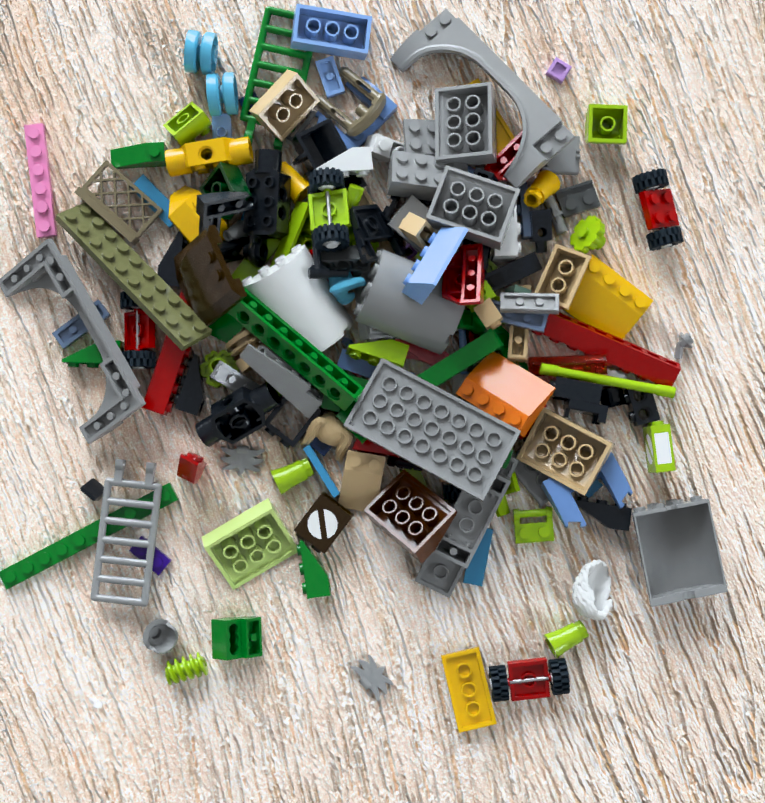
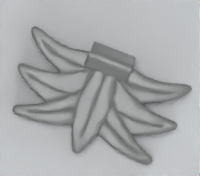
[220,446,265,474]
[350,655,394,701]

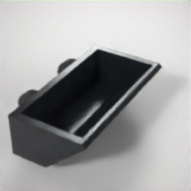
[291,118,367,190]

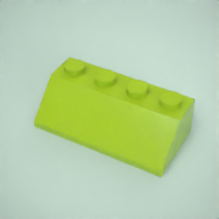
[269,201,312,268]

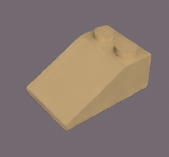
[339,450,386,512]

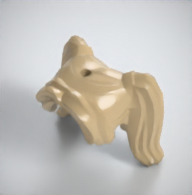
[300,412,352,462]

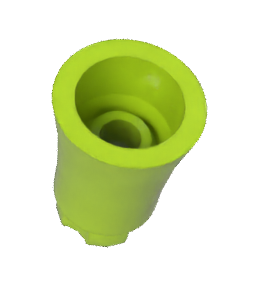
[270,458,315,495]
[544,620,589,659]

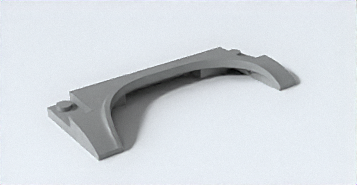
[390,9,575,188]
[0,239,146,444]

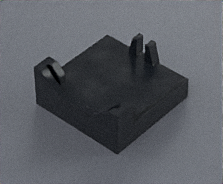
[563,399,608,425]

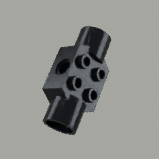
[195,382,281,447]

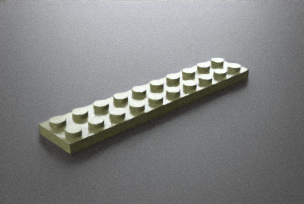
[55,202,212,351]

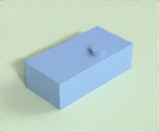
[290,4,372,60]

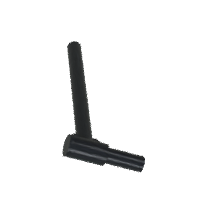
[307,186,349,279]

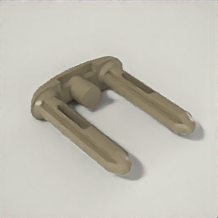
[316,67,386,136]

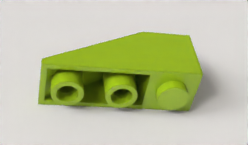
[345,339,410,368]

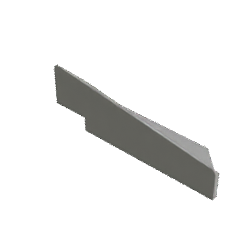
[240,344,323,418]

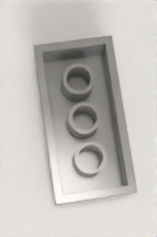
[387,150,468,201]

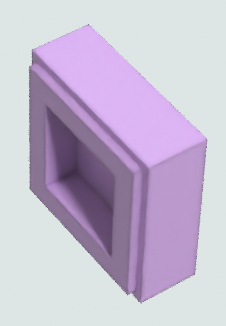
[545,57,572,84]

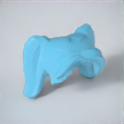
[329,272,366,305]

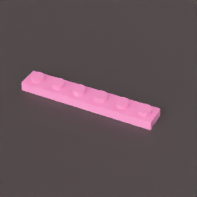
[24,123,57,238]

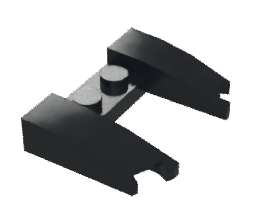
[196,192,255,263]

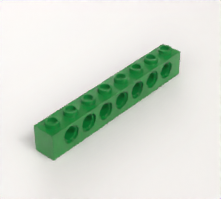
[227,287,364,411]

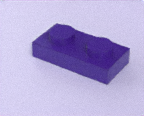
[129,536,172,575]

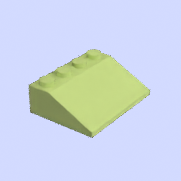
[202,498,297,590]

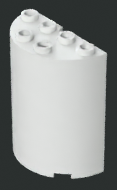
[241,244,353,352]

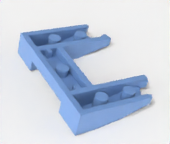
[315,76,397,149]
[541,452,633,528]

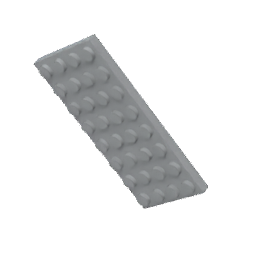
[343,358,521,502]

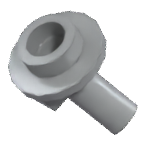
[674,332,694,359]

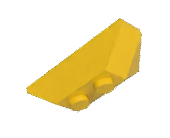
[168,185,228,243]

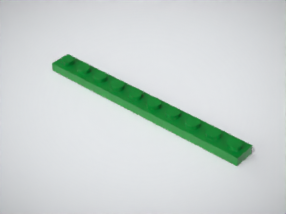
[0,482,179,590]

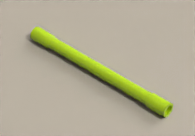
[539,363,676,398]

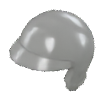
[143,619,178,654]

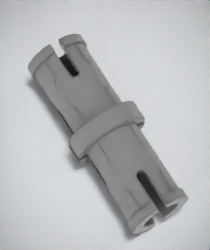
[544,195,568,235]

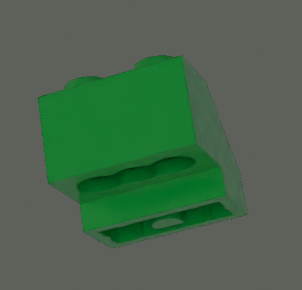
[211,616,262,660]

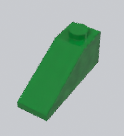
[110,142,168,169]

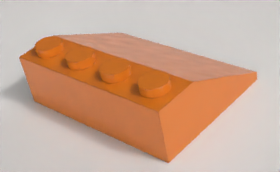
[455,351,556,437]

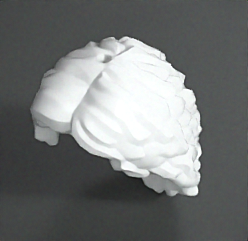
[572,560,613,621]

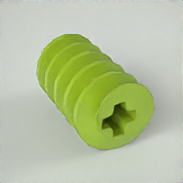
[165,652,208,685]

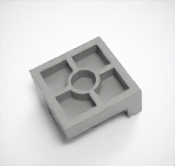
[540,136,581,175]

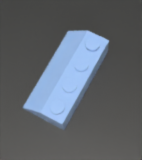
[402,227,468,305]

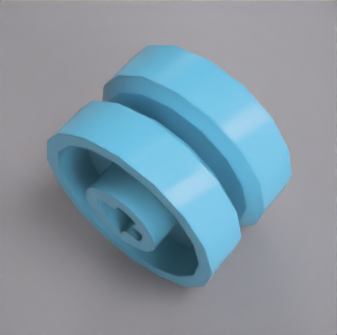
[184,30,218,75]
[206,72,239,116]

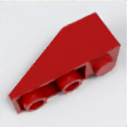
[177,453,207,484]

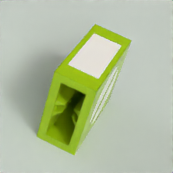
[642,421,676,473]

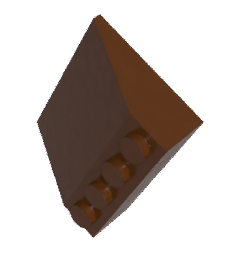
[364,469,457,564]

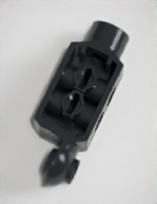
[243,149,291,268]

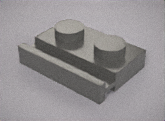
[555,180,600,218]

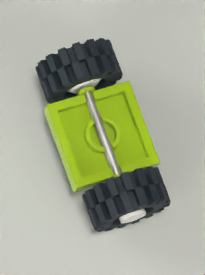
[308,167,351,253]

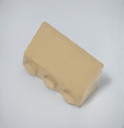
[249,69,320,142]
[534,244,592,310]

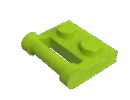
[513,506,554,544]

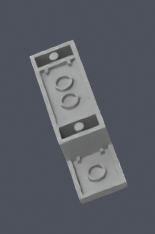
[415,456,519,598]

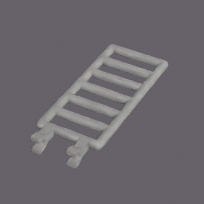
[90,459,162,607]

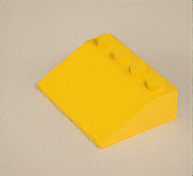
[563,254,653,339]

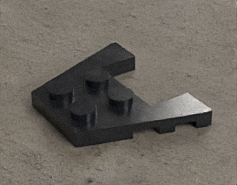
[349,204,413,264]

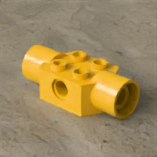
[165,136,254,177]

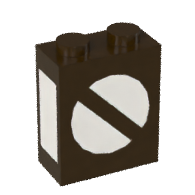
[294,492,354,554]

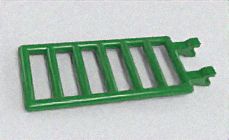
[240,6,313,151]

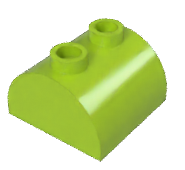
[163,102,212,146]
[585,104,628,145]

